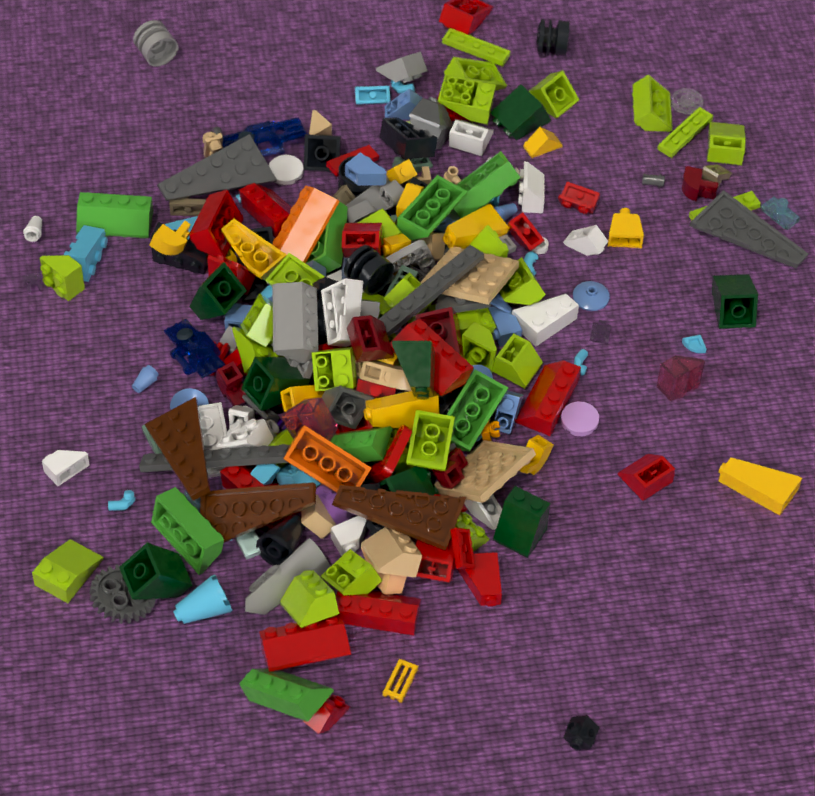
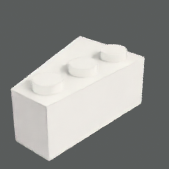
[321,278,363,347]

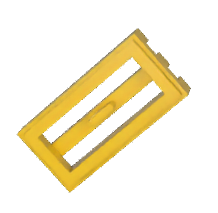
[383,658,418,703]

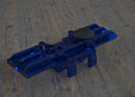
[222,117,307,157]
[164,318,225,379]

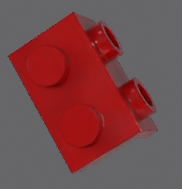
[558,182,600,214]

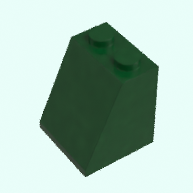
[490,84,552,141]
[189,262,247,320]
[712,274,758,329]
[392,341,435,400]
[241,357,311,411]
[380,466,439,496]
[493,486,550,558]
[119,543,193,600]

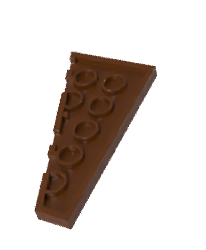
[144,397,211,501]
[200,482,316,543]
[332,485,466,550]

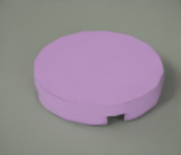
[561,401,599,436]

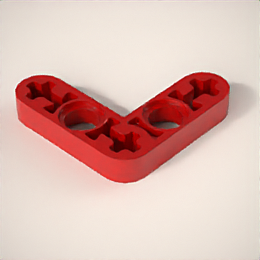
[365,424,412,484]

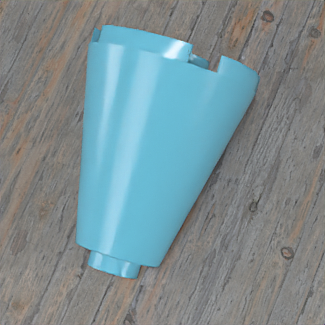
[173,574,233,624]

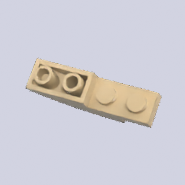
[355,360,412,391]

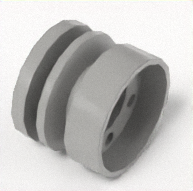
[133,20,178,67]

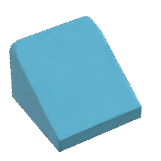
[251,464,280,485]

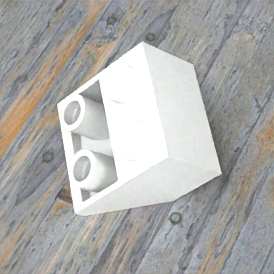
[449,120,494,156]
[518,162,544,213]
[216,419,274,450]

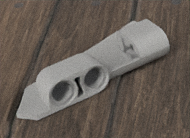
[345,176,404,223]
[245,538,331,615]

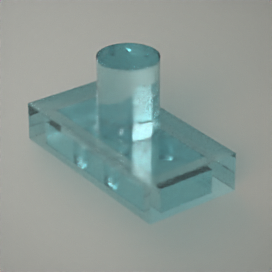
[761,196,800,230]

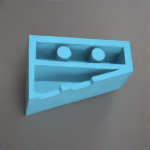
[64,225,108,282]

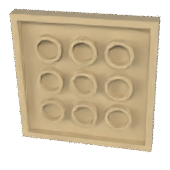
[420,247,519,305]
[434,440,536,503]

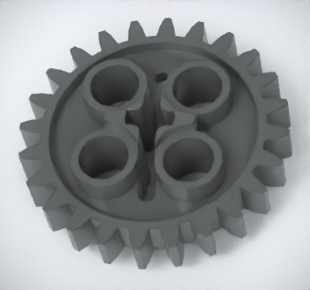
[89,564,156,624]

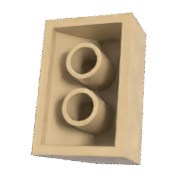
[361,527,422,578]

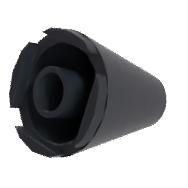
[256,514,306,566]

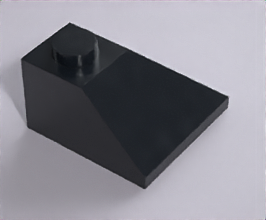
[303,134,341,172]

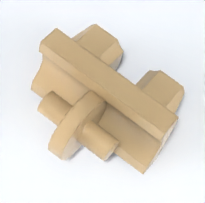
[203,132,223,158]

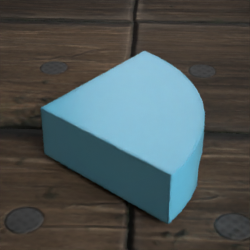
[682,335,706,353]

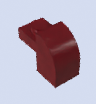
[682,166,718,201]
[216,361,247,406]
[432,448,468,489]

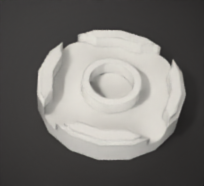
[269,155,304,185]

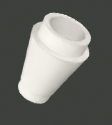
[23,216,42,242]

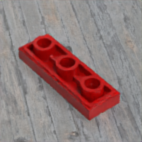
[326,145,379,177]

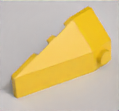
[221,219,286,280]

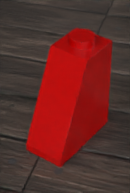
[457,552,502,607]

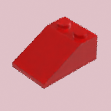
[439,0,494,35]

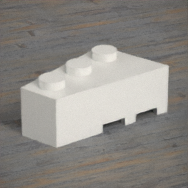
[512,294,579,347]

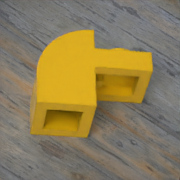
[149,221,191,255]
[519,435,554,475]

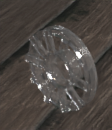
[671,88,703,115]

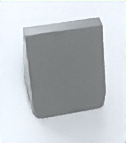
[220,326,238,353]

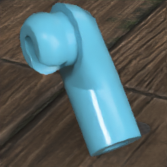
[391,80,415,94]

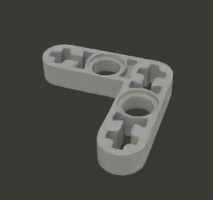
[386,240,436,277]

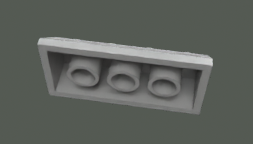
[272,282,318,364]

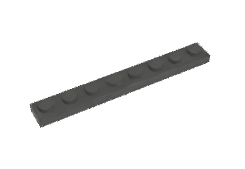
[379,245,484,337]
[139,444,290,472]

